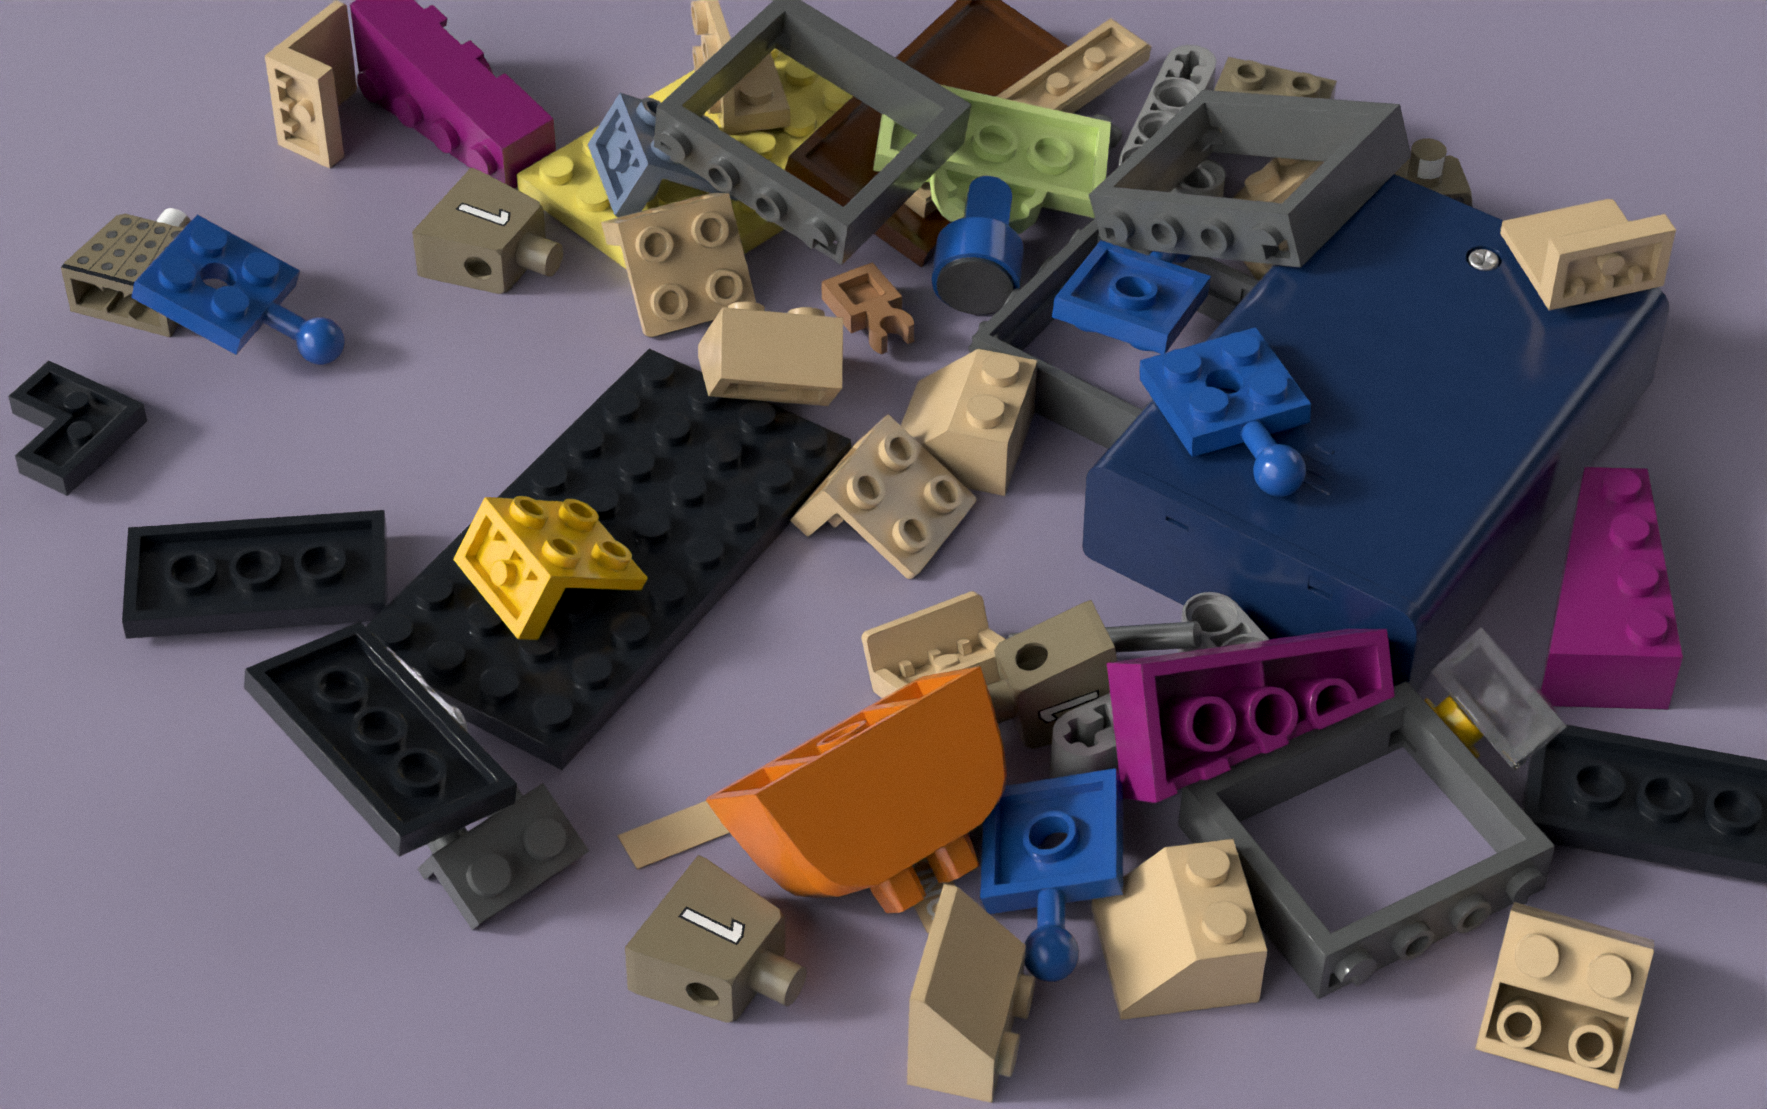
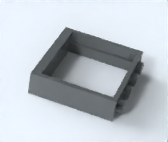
[654,0,972,265]
[1088,90,1411,268]
[968,218,1259,449]
[1178,681,1555,999]

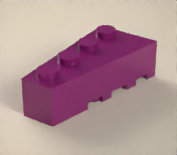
[350,0,556,188]
[1537,467,1683,710]
[1107,629,1395,803]

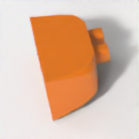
[706,666,1007,913]

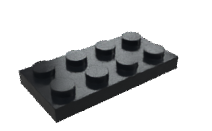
[122,510,388,639]
[244,621,517,857]
[1522,719,1767,883]

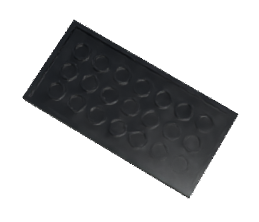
[366,348,851,770]

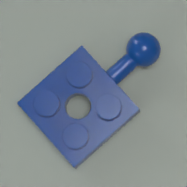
[131,214,345,365]
[1052,240,1211,354]
[1140,327,1311,497]
[980,768,1123,982]

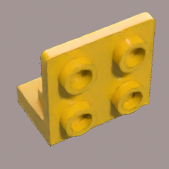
[453,496,648,640]

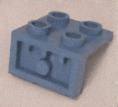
[588,93,738,217]

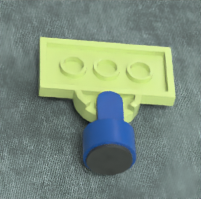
[873,84,1111,314]

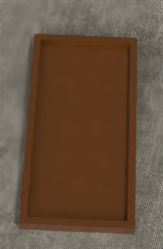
[784,0,1081,267]

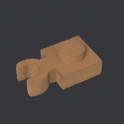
[822,262,914,355]

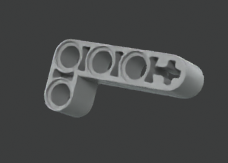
[1119,45,1226,198]
[1050,592,1269,779]

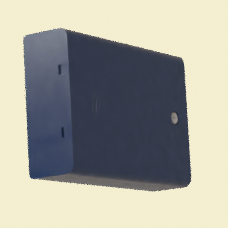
[1082,174,1669,692]

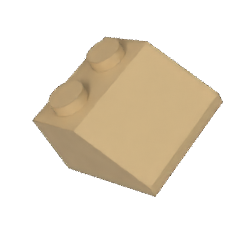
[901,349,1038,496]
[1091,839,1267,1020]
[907,884,1035,1103]

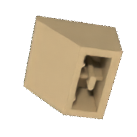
[698,302,843,406]
[1475,902,1654,1089]

